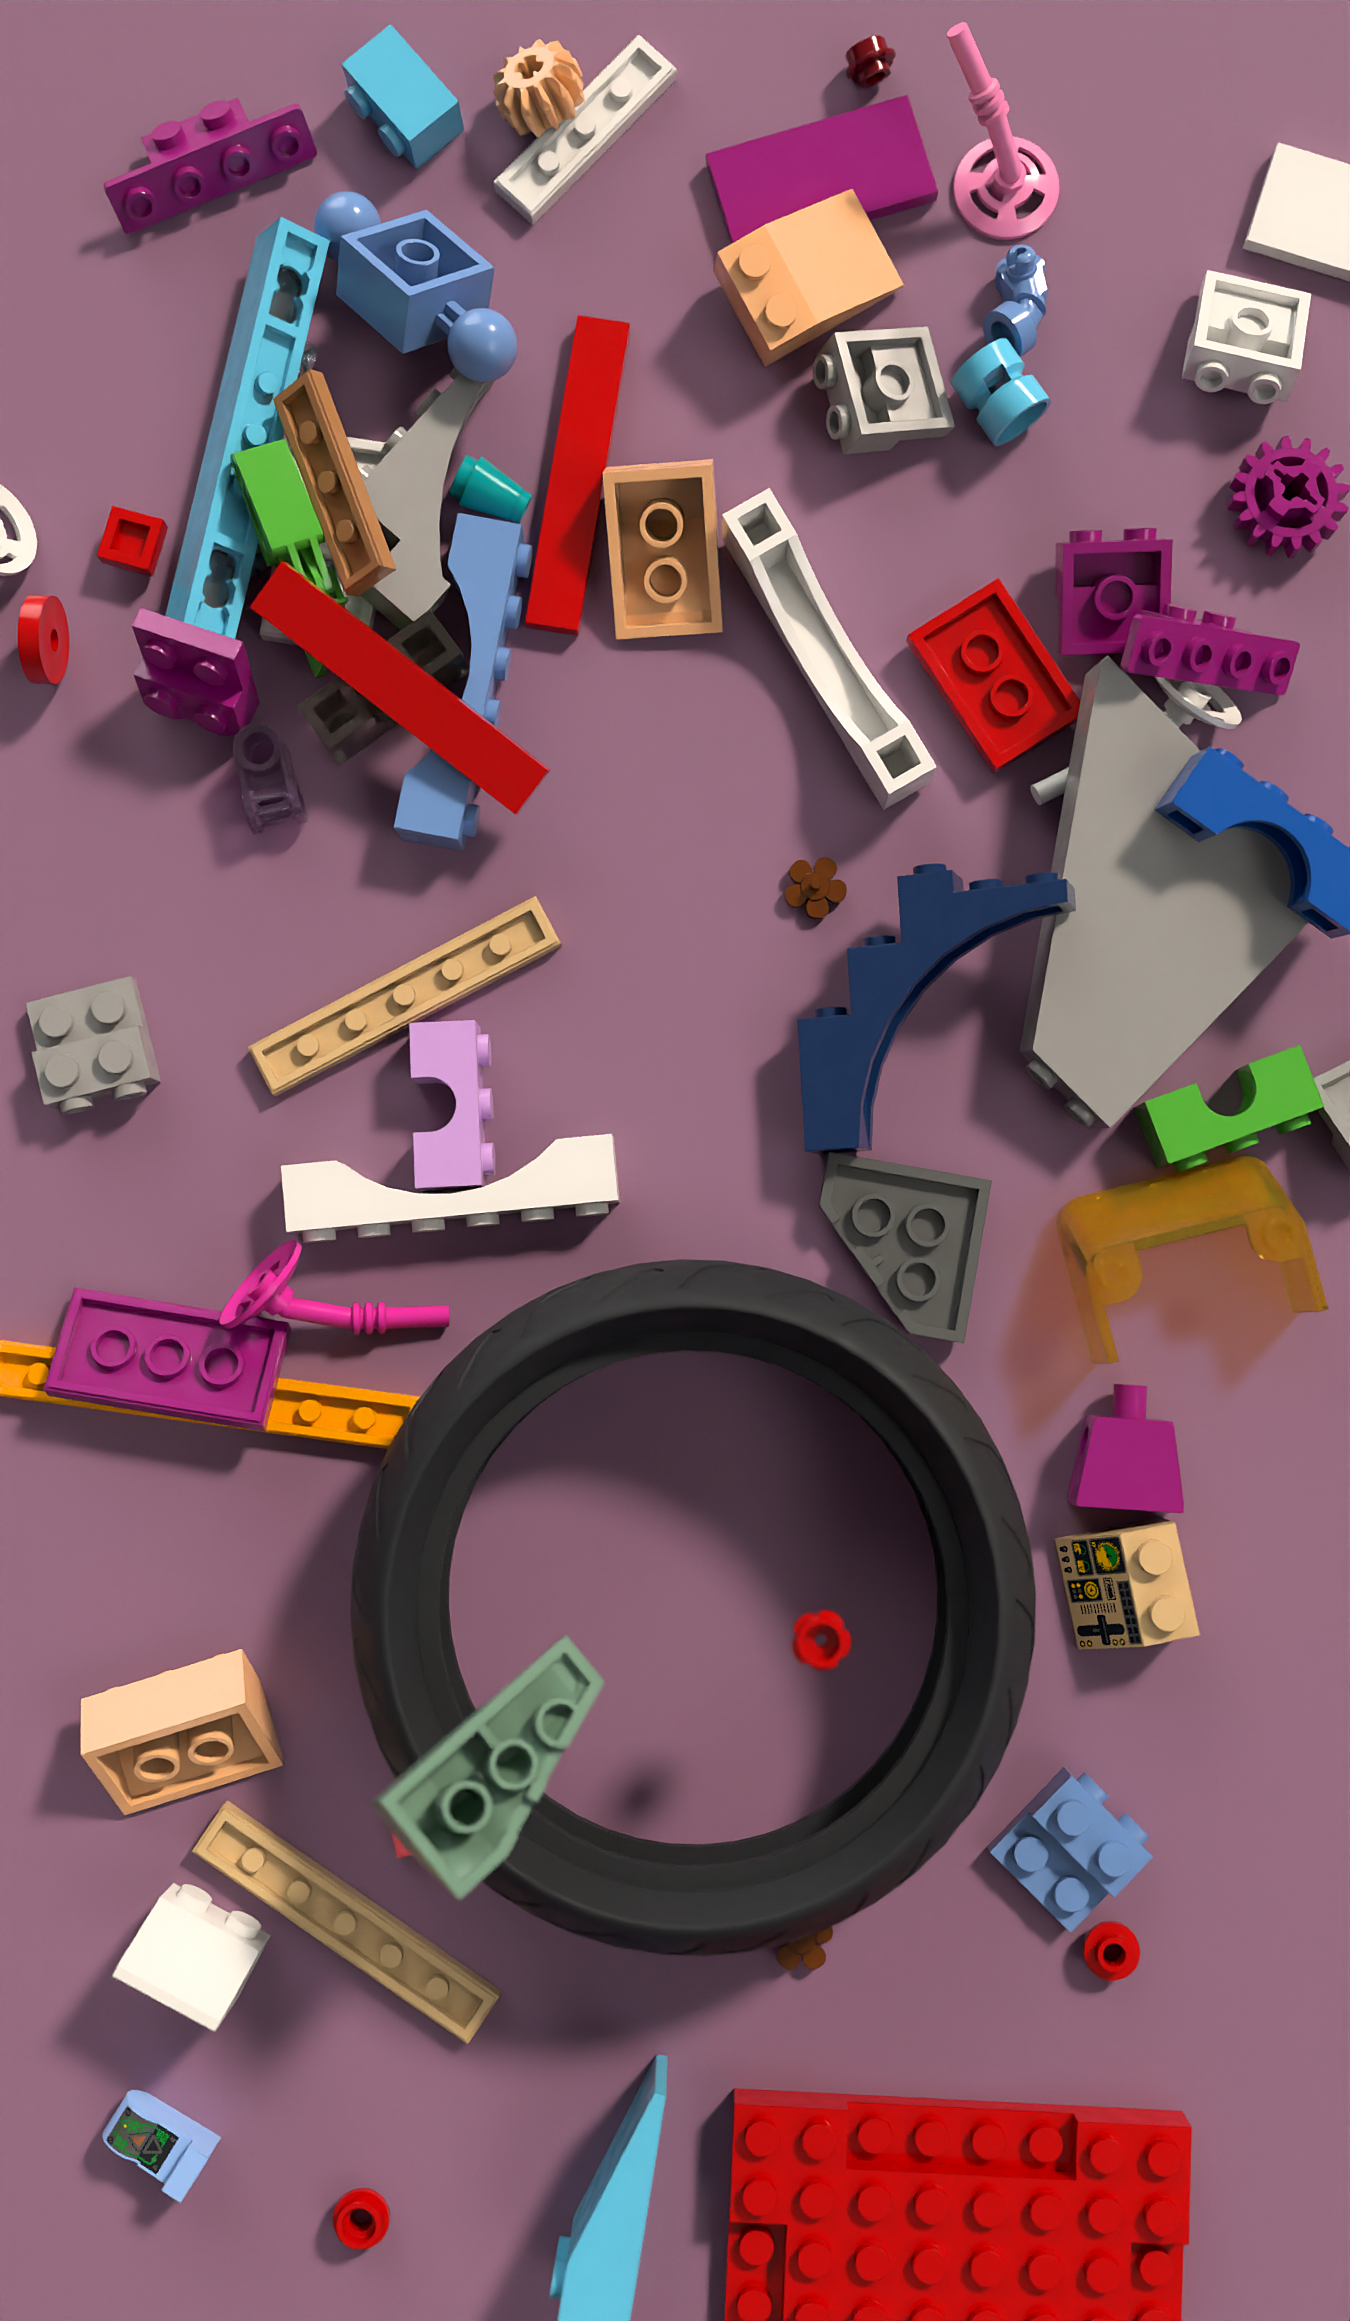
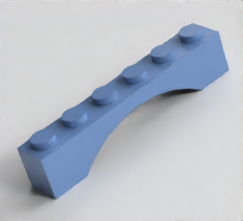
[394,513,532,851]

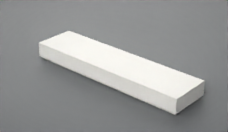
[494,35,677,225]

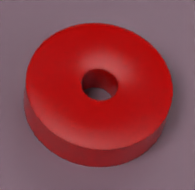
[17,595,69,684]

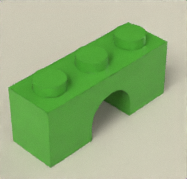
[1134,1045,1324,1173]

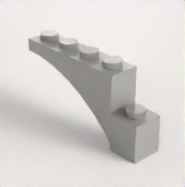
[359,367,494,639]

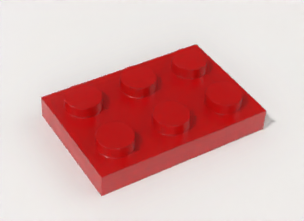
[906,578,1080,774]

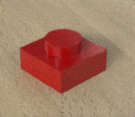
[97,506,168,577]

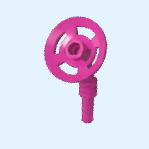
[219,1240,449,1335]

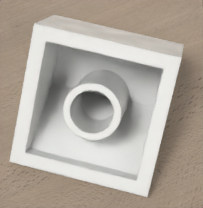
[112,1883,271,2031]

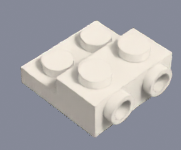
[1182,270,1311,404]

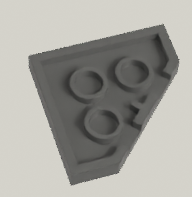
[818,1152,992,1344]

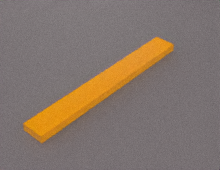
[0,1340,421,1449]

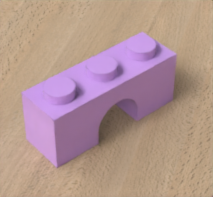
[409,1020,496,1191]

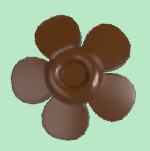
[784,857,847,919]
[776,1926,833,1970]

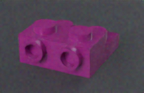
[1055,528,1173,655]
[131,608,260,738]

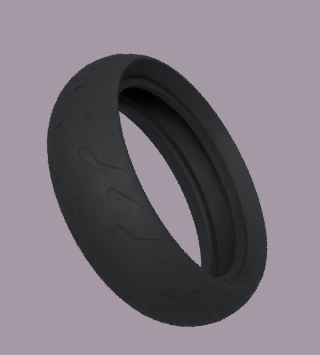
[350,1259,1036,1956]

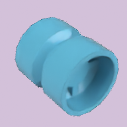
[951,338,1051,446]

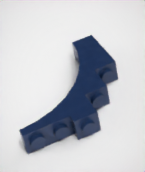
[797,863,1076,1155]

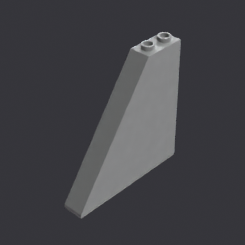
[1019,656,1309,1128]

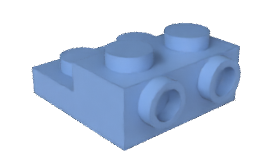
[987,1767,1153,1933]

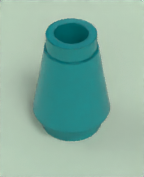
[449,455,533,524]

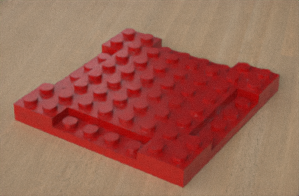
[724,2088,1192,2321]

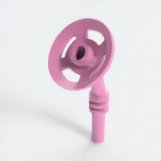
[947,22,1059,240]

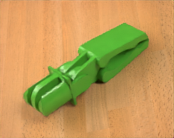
[230,439,349,679]

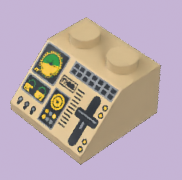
[1054,1517,1200,1650]

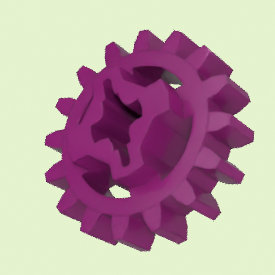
[1227,436,1350,558]

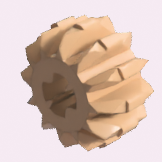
[493,39,585,138]

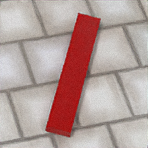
[525,315,631,636]
[250,561,550,815]

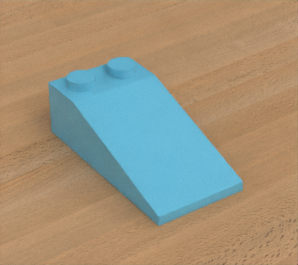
[550,2054,668,2321]

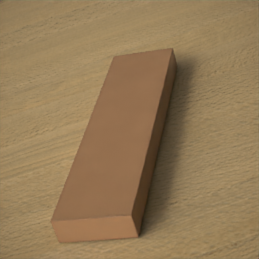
[273,369,396,597]

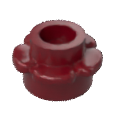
[845,36,896,87]

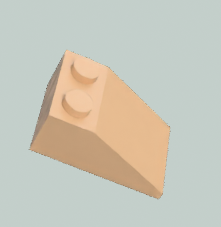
[713,188,904,367]
[602,459,723,640]

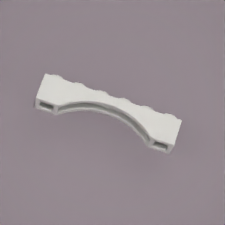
[721,488,937,810]
[281,1134,620,1243]

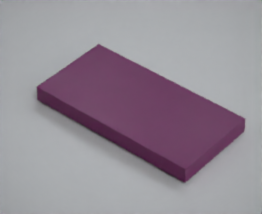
[706,95,939,244]
[44,1287,291,1432]

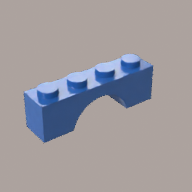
[1155,746,1350,939]

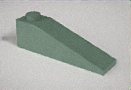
[370,1635,605,1900]

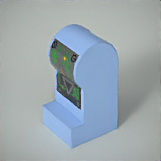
[102,2090,222,2203]

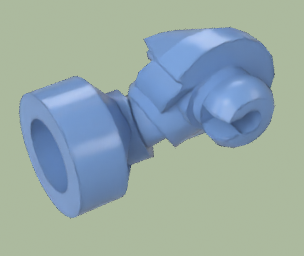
[983,244,1047,357]

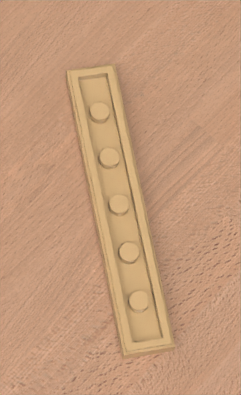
[248,896,562,1097]
[192,1800,501,2044]

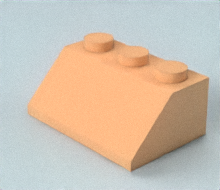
[81,1649,284,1816]

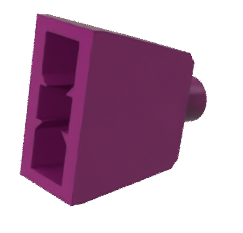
[1067,1384,1184,1513]

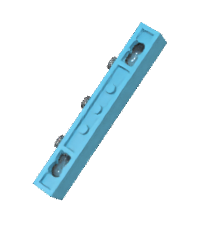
[165,217,330,639]

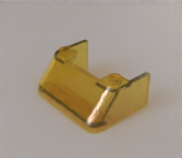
[1056,1156,1328,1364]

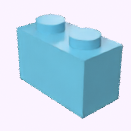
[342,24,464,170]

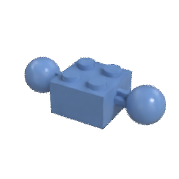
[314,191,518,383]

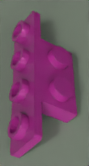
[104,97,318,234]
[1120,603,1300,696]

